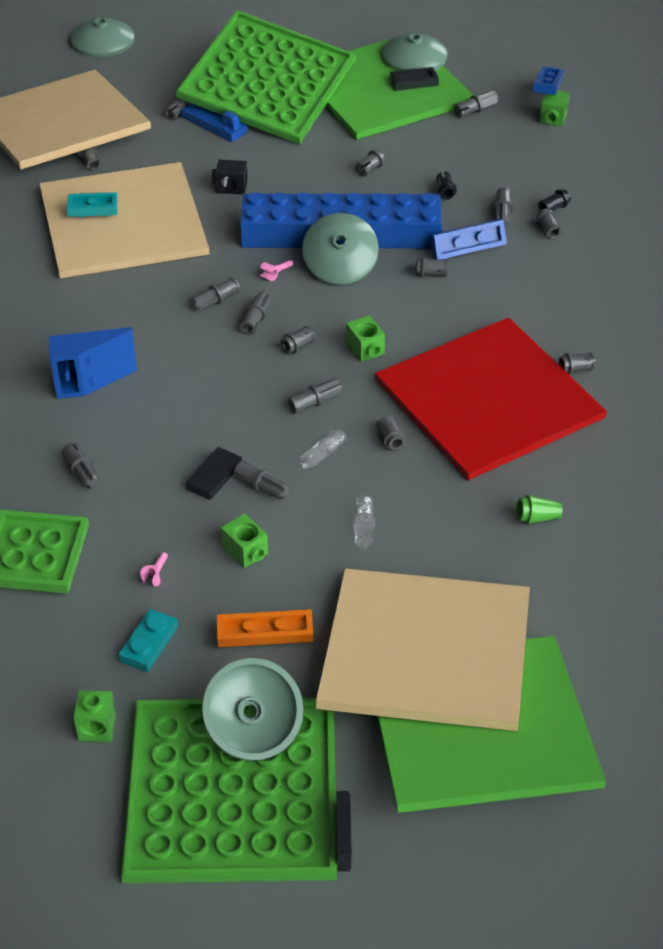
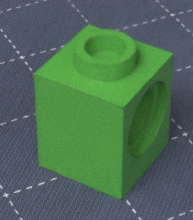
[540,91,570,127]
[346,315,385,362]
[221,513,268,568]
[74,690,116,742]

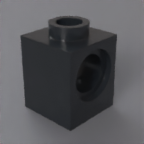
[212,159,248,195]

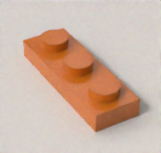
[217,609,314,647]

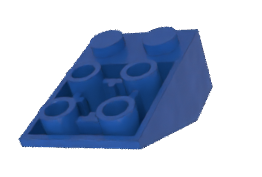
[49,327,137,399]

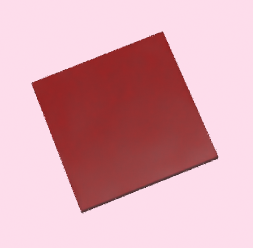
[375,317,607,481]

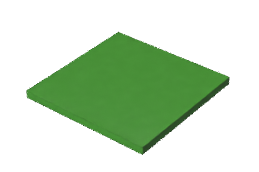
[176,10,356,145]
[326,39,473,140]
[377,636,606,813]
[121,698,337,883]

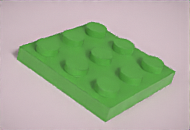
[0,509,89,594]

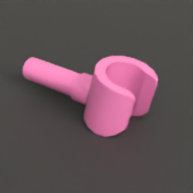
[260,260,293,281]
[140,552,168,587]

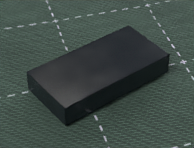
[390,67,439,91]
[186,447,242,500]
[336,791,352,872]

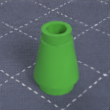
[516,495,562,524]

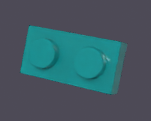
[67,192,118,217]
[119,609,179,673]

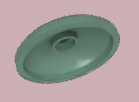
[70,17,135,57]
[382,33,447,71]
[302,213,379,286]
[202,658,303,761]

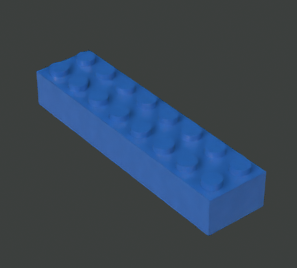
[241,192,442,249]

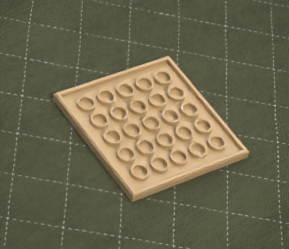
[0,69,151,169]
[40,162,209,278]
[316,568,530,731]

